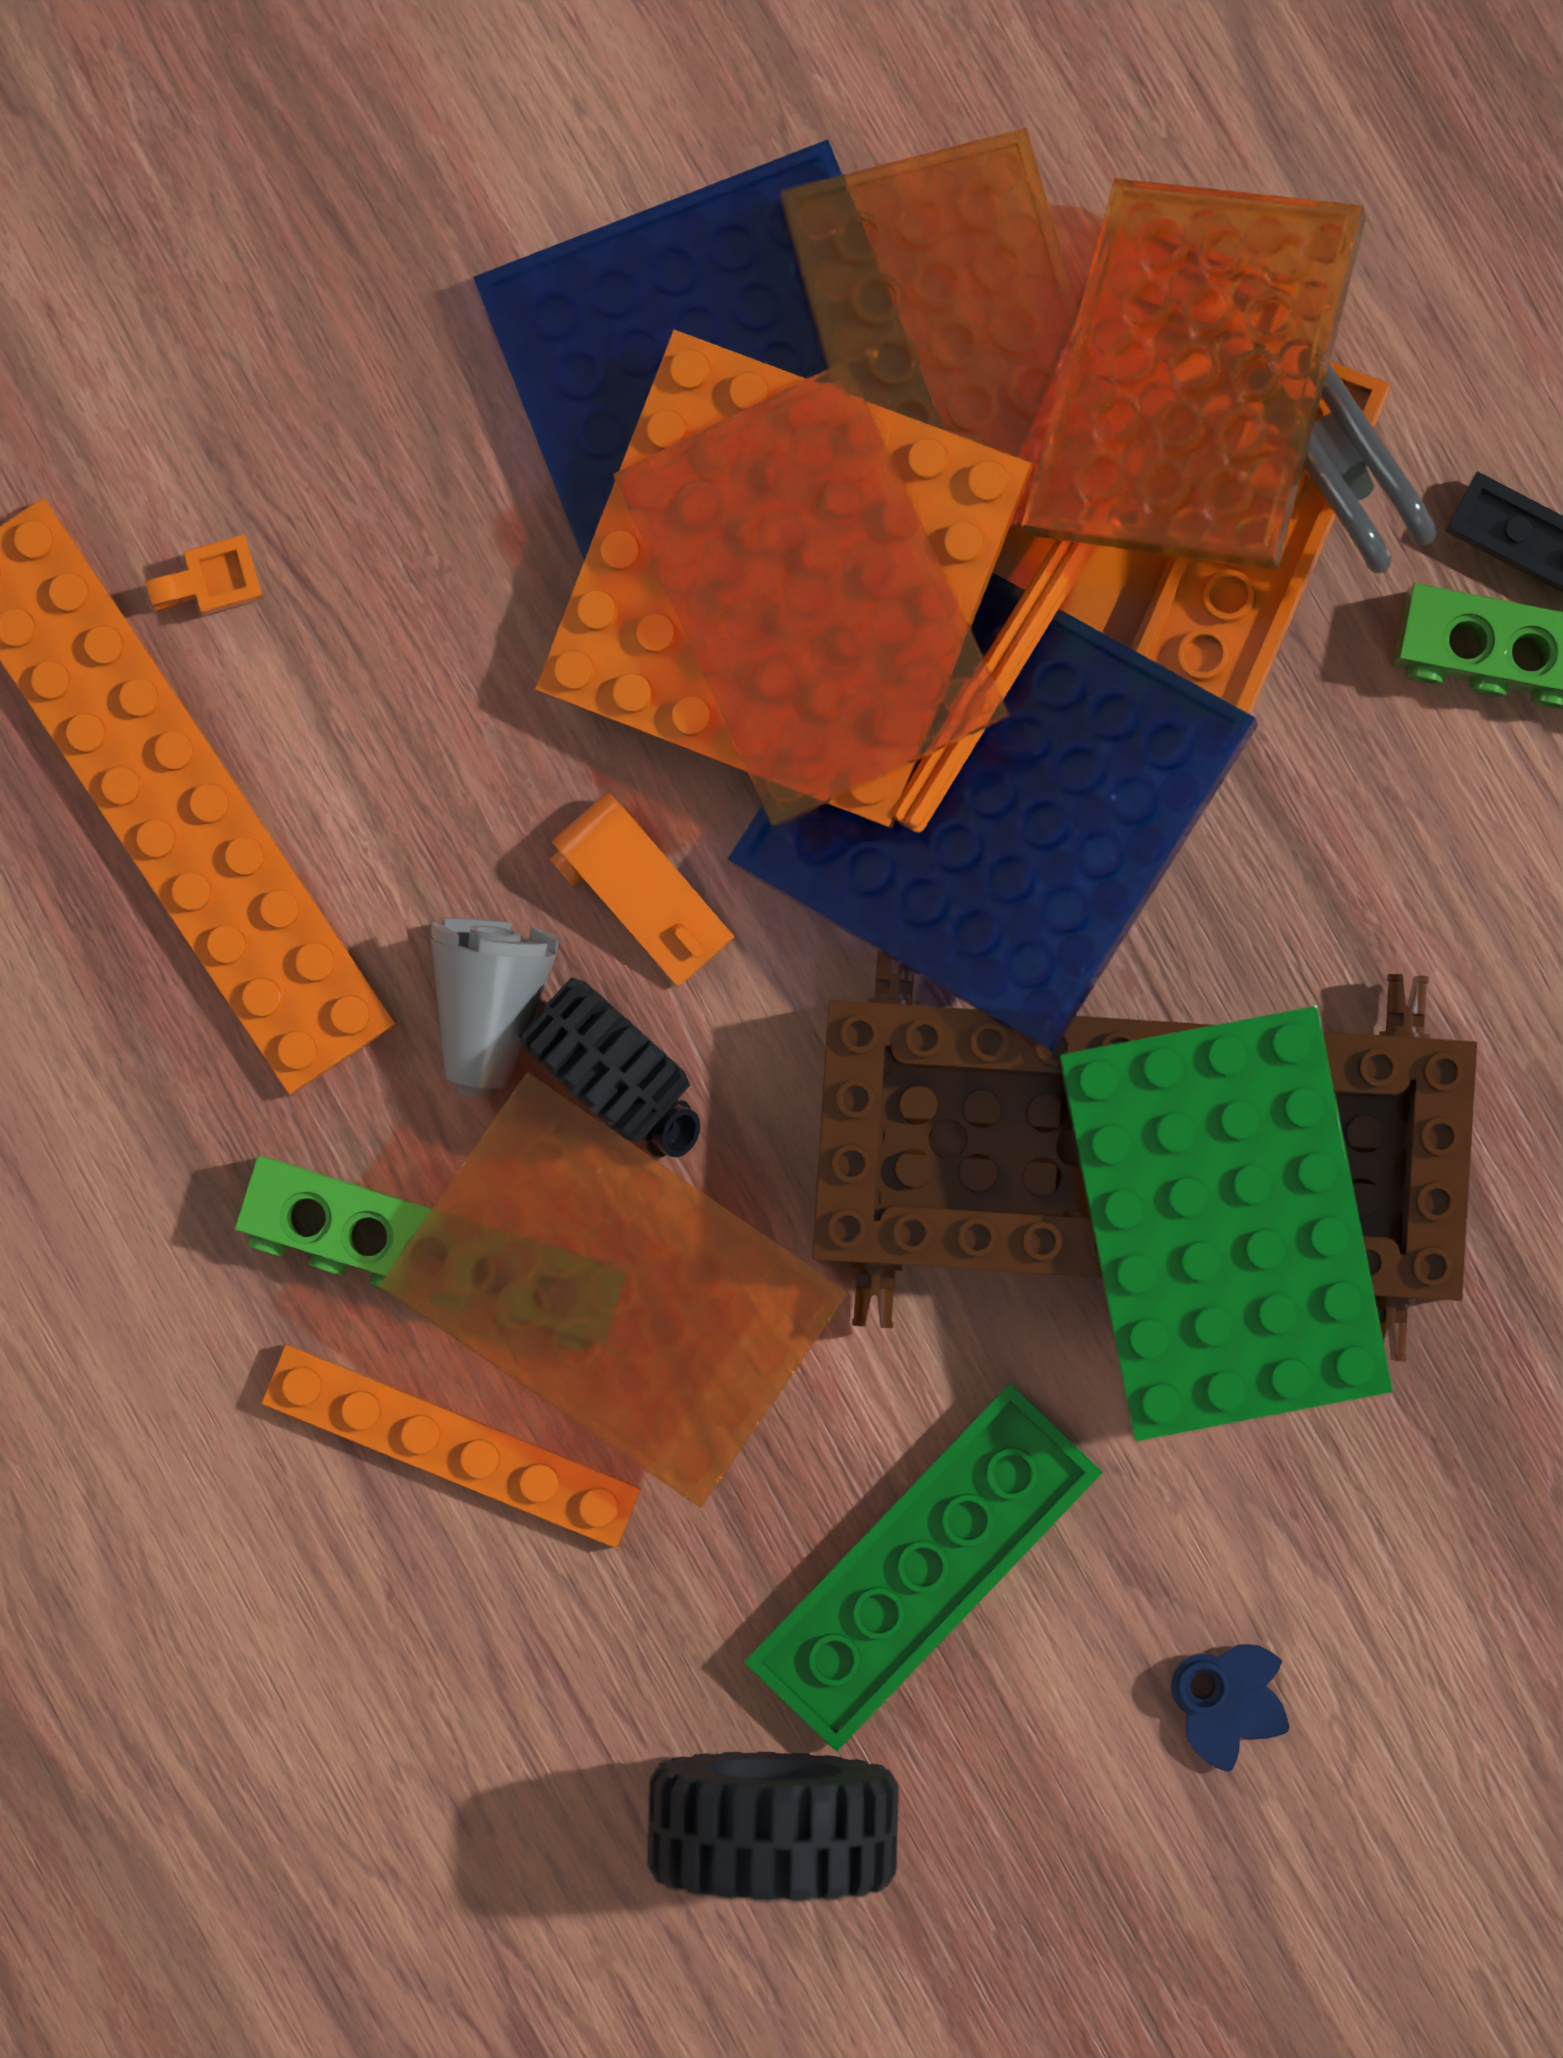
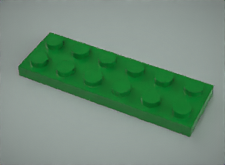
[744,1383,1103,1752]

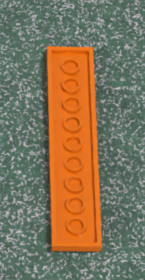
[0,497,397,1095]

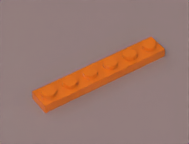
[261,1344,641,1549]

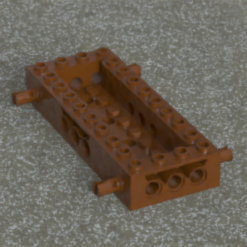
[812,941,1477,1362]

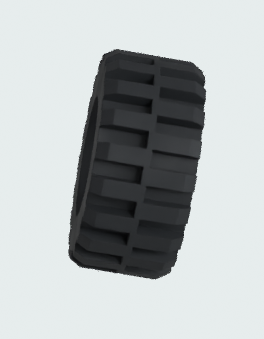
[647,1752,899,1902]

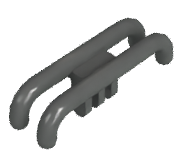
[1249,342,1436,574]

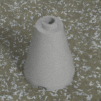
[430,918,559,1098]

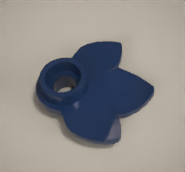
[1170,1644,1290,1772]

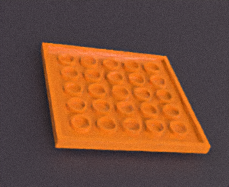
[535,330,1034,828]

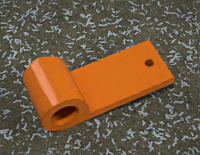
[549,791,735,987]

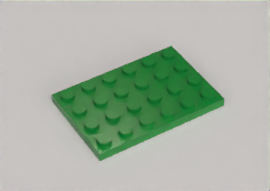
[1059,1006,1393,1442]

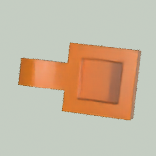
[145,534,264,616]

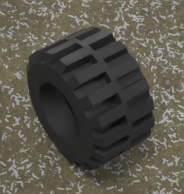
[519,978,690,1143]

